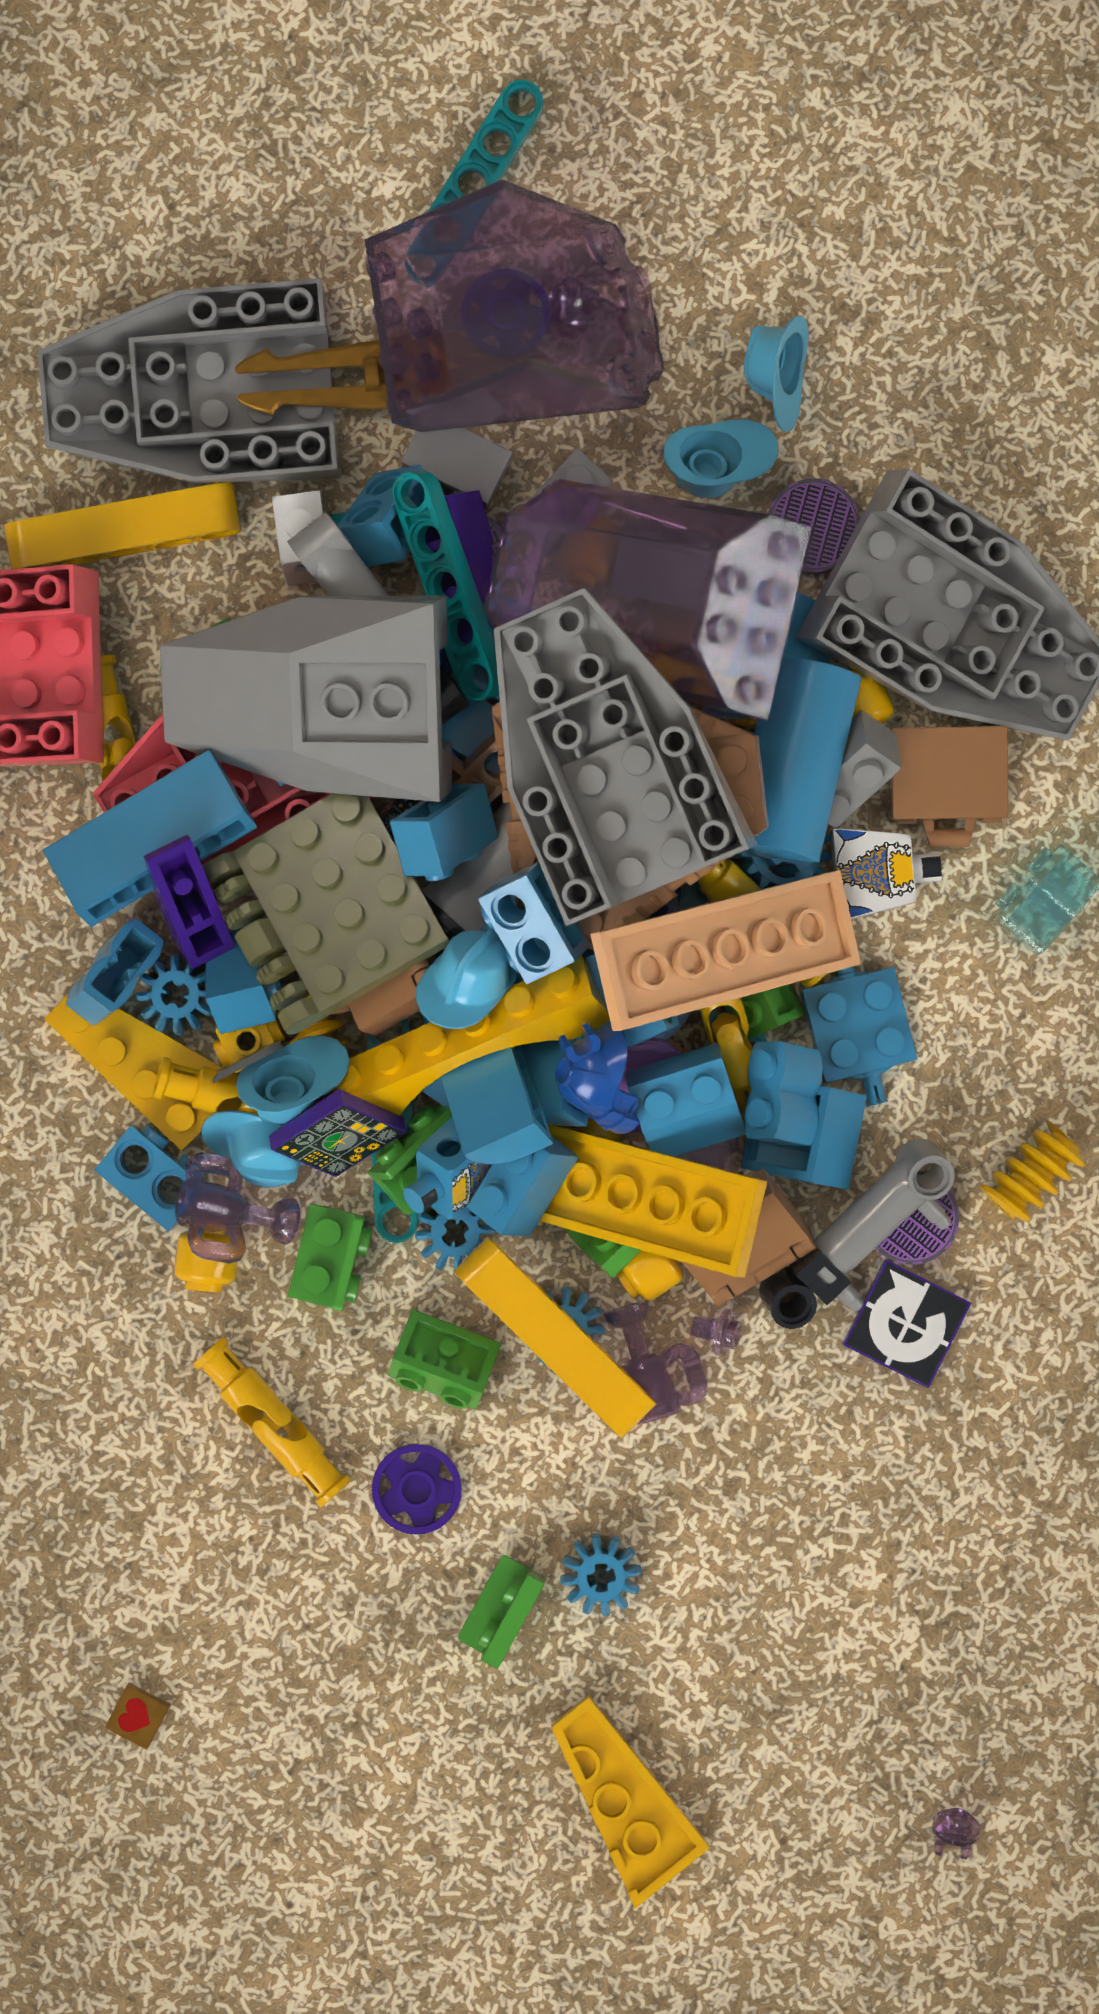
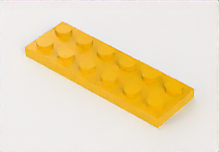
[540,1124,767,1278]

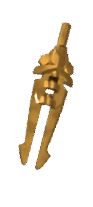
[235,329,546,416]

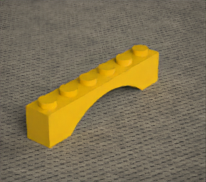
[328,955,610,1116]

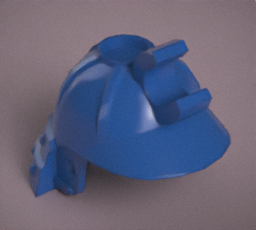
[555,1021,640,1134]

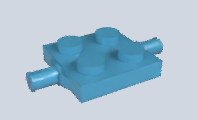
[800,967,918,1106]

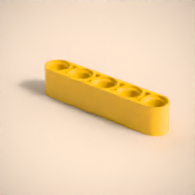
[3,483,242,569]
[454,1236,657,1438]

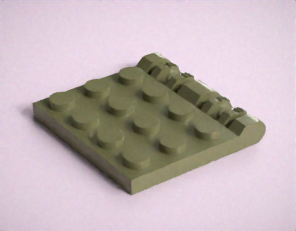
[202,793,450,1035]

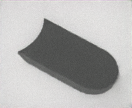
[212,1040,283,1083]

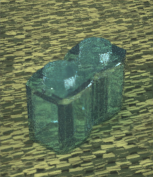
[994,844,1099,956]

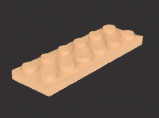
[590,870,861,1031]

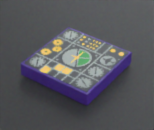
[269,1089,407,1177]

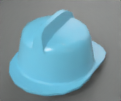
[744,315,809,432]
[664,419,778,499]
[416,928,517,1029]
[236,1036,350,1125]
[201,1110,303,1188]

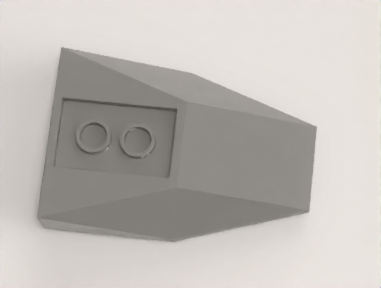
[37,278,340,483]
[795,469,1099,741]
[494,588,758,926]
[160,595,453,802]

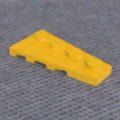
[44,994,234,1151]
[551,1694,710,1909]

